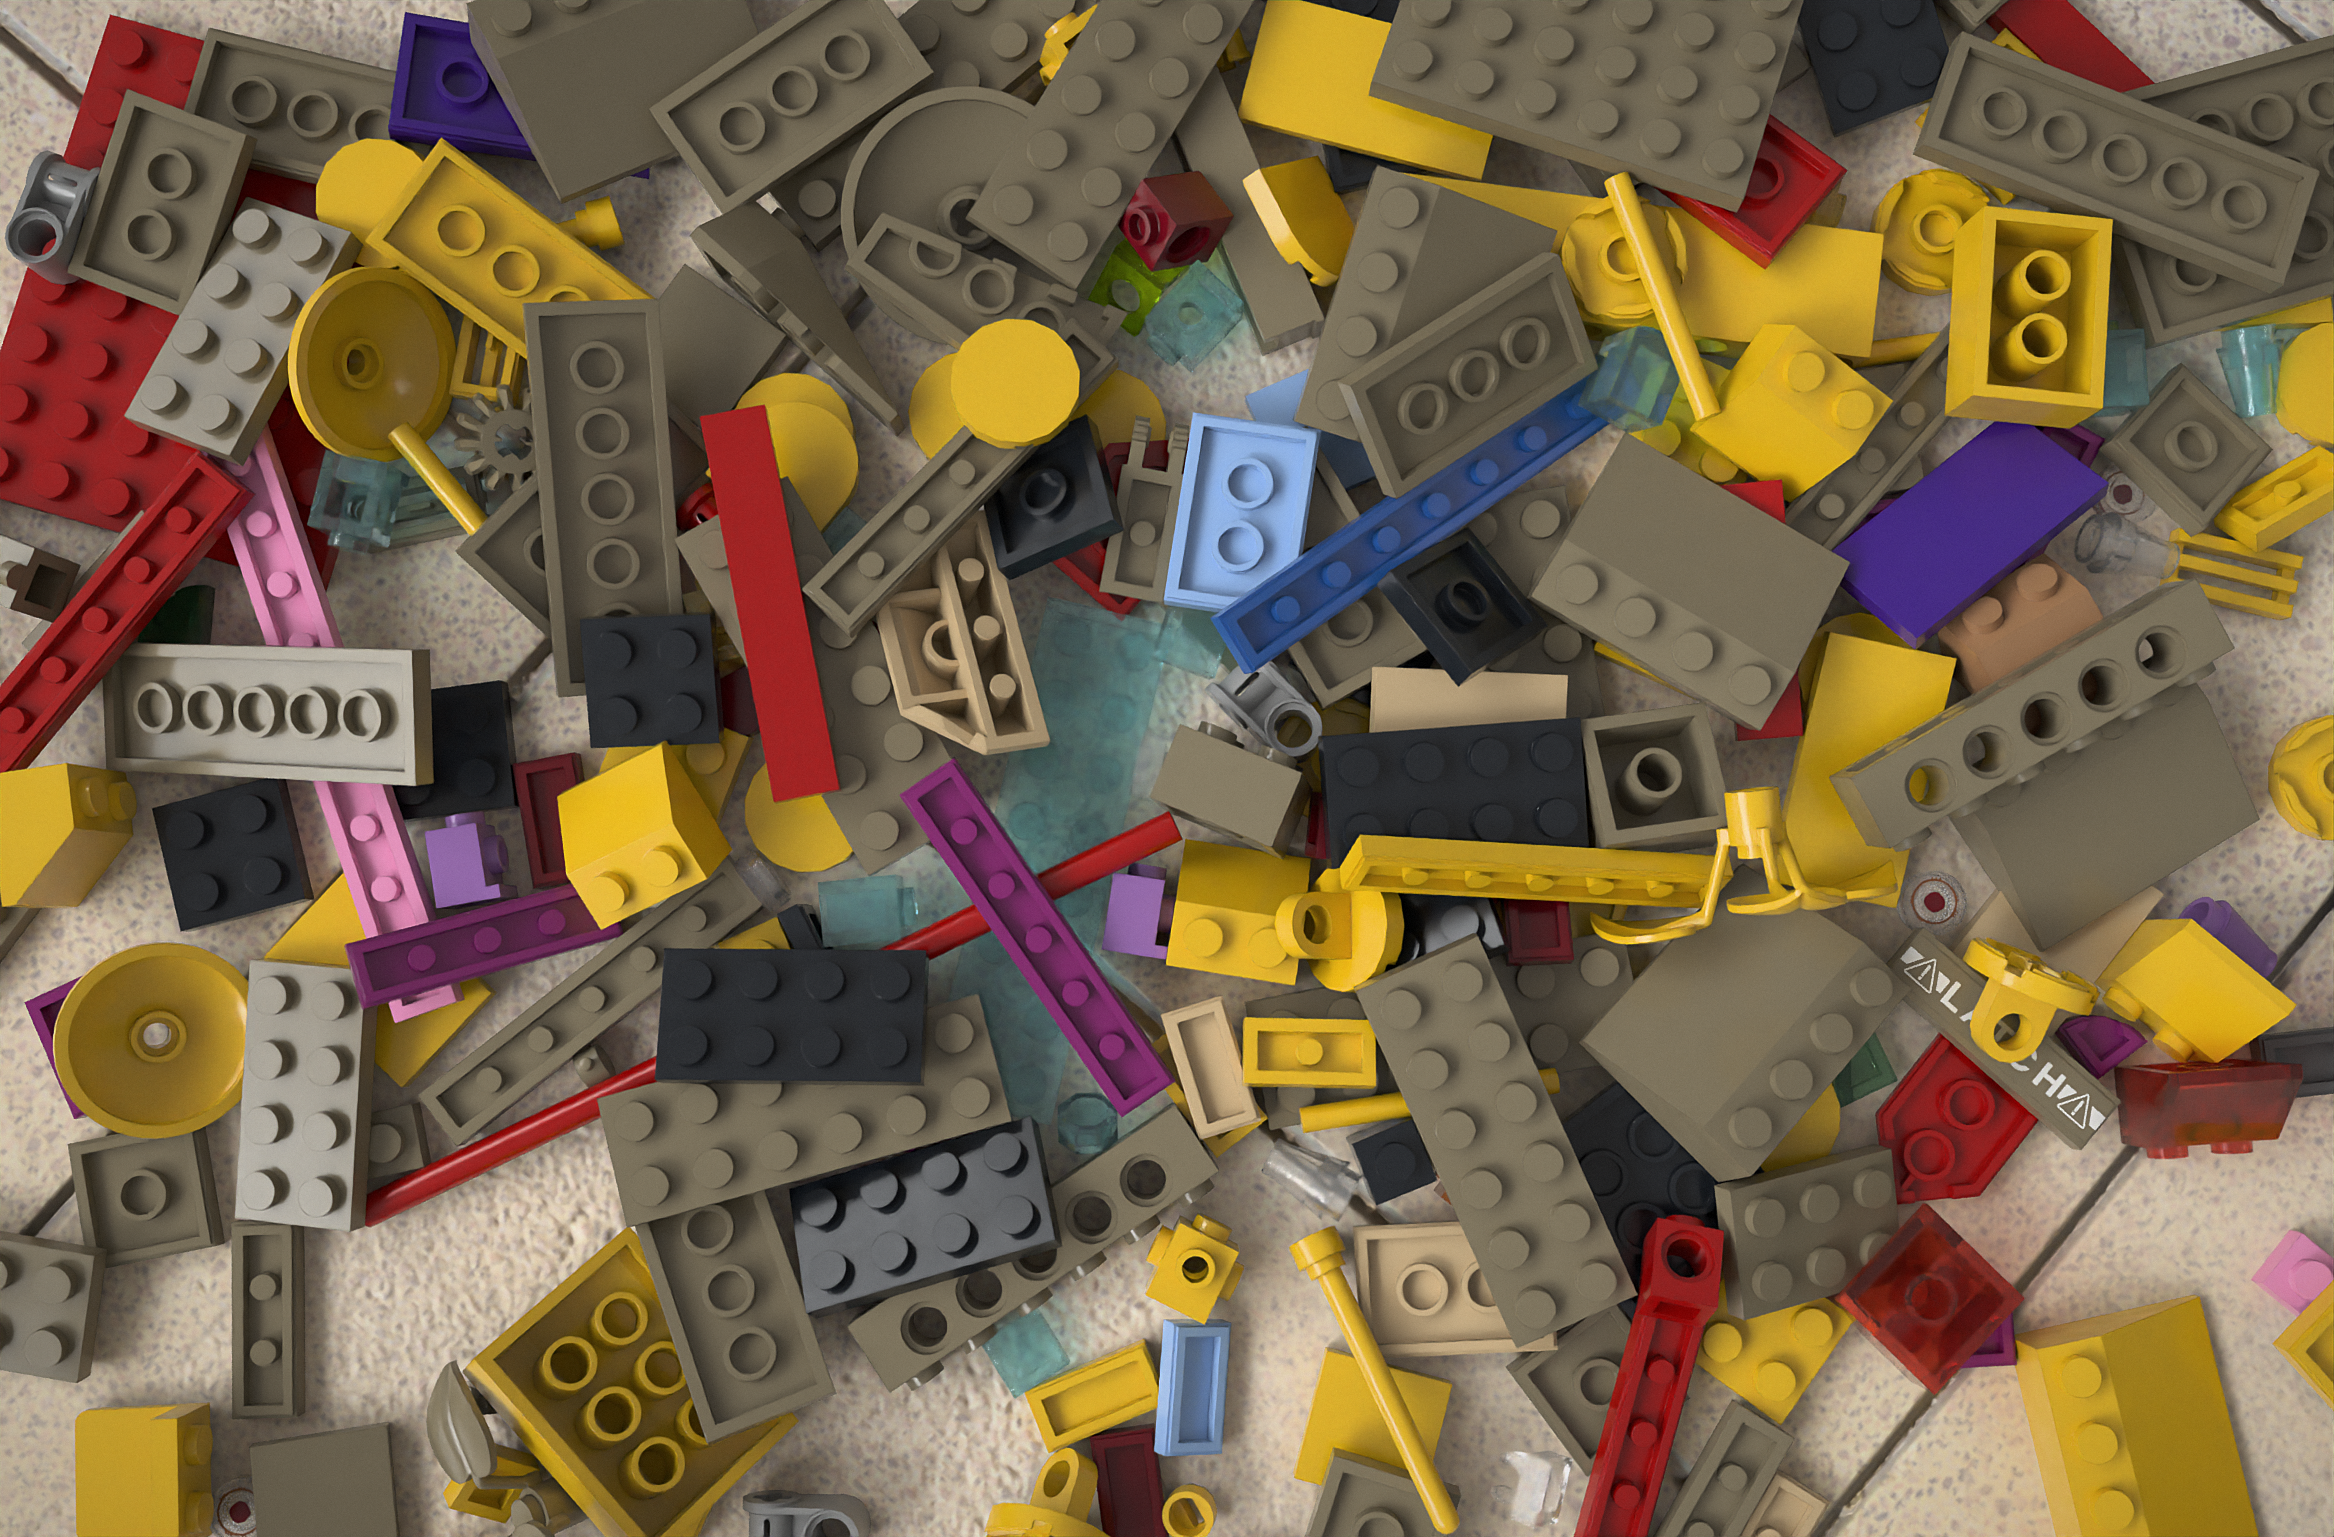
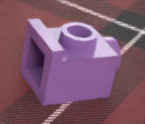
[425,811,519,909]
[1102,863,1176,960]

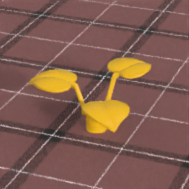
[1590,786,1898,944]

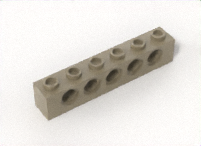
[1829,578,2235,852]
[847,1102,1219,1393]

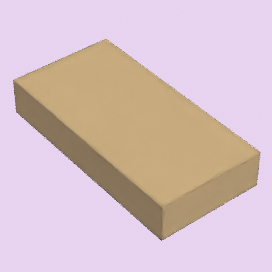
[1160,995,1262,1140]

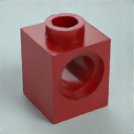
[1636,1215,1724,1327]

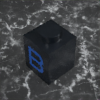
[1346,1117,1438,1205]

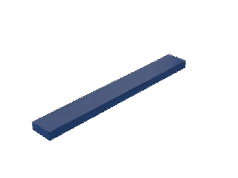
[1210,347,1642,674]

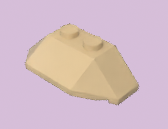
[875,510,1050,755]

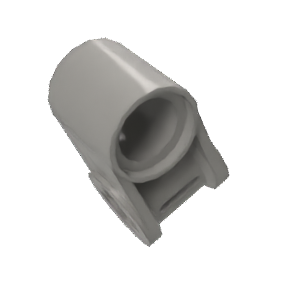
[5,150,101,285]
[1204,661,1323,763]
[743,1490,871,1537]

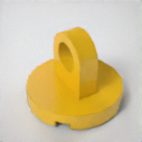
[1275,868,1404,993]
[1962,937,2100,1063]
[984,1447,1110,1537]

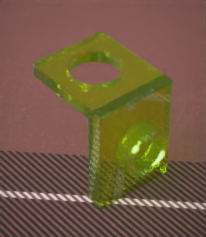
[1088,238,1196,337]

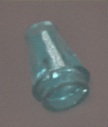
[2215,323,2284,418]

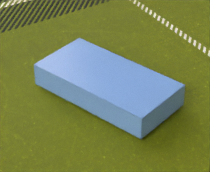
[1154,1319,1231,1456]

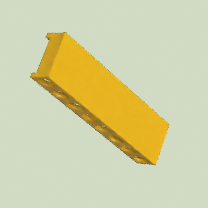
[1400,172,1884,369]

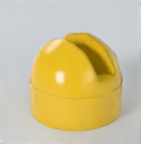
[1162,1483,1217,1537]

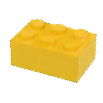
[1944,206,2113,429]

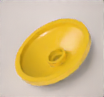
[288,266,457,463]
[53,942,248,1139]

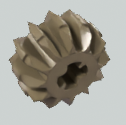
[454,384,537,492]

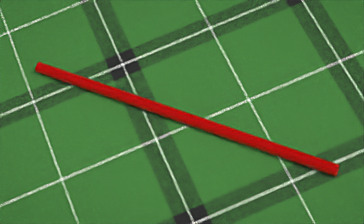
[365,811,1183,1228]

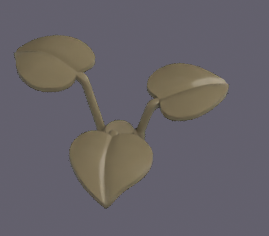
[426,1360,589,1537]

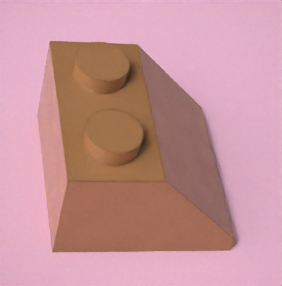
[1938,553,2104,735]

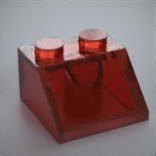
[2114,1057,2303,1159]
[1834,1203,2025,1395]

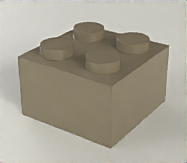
[1581,702,1728,853]
[1149,721,1313,860]

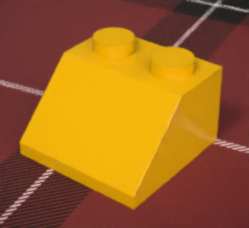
[1690,323,1893,503]
[557,740,733,930]
[0,763,137,909]
[1166,839,1311,986]
[2095,919,2297,1063]

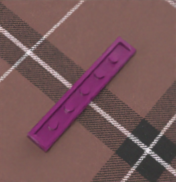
[899,757,1175,1118]

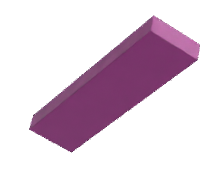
[344,884,624,1010]

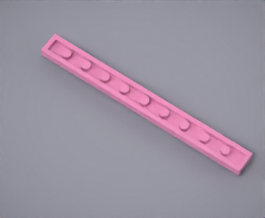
[209,422,465,1023]

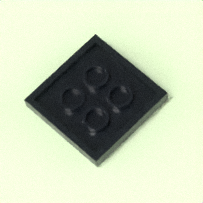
[1561,1080,1764,1321]

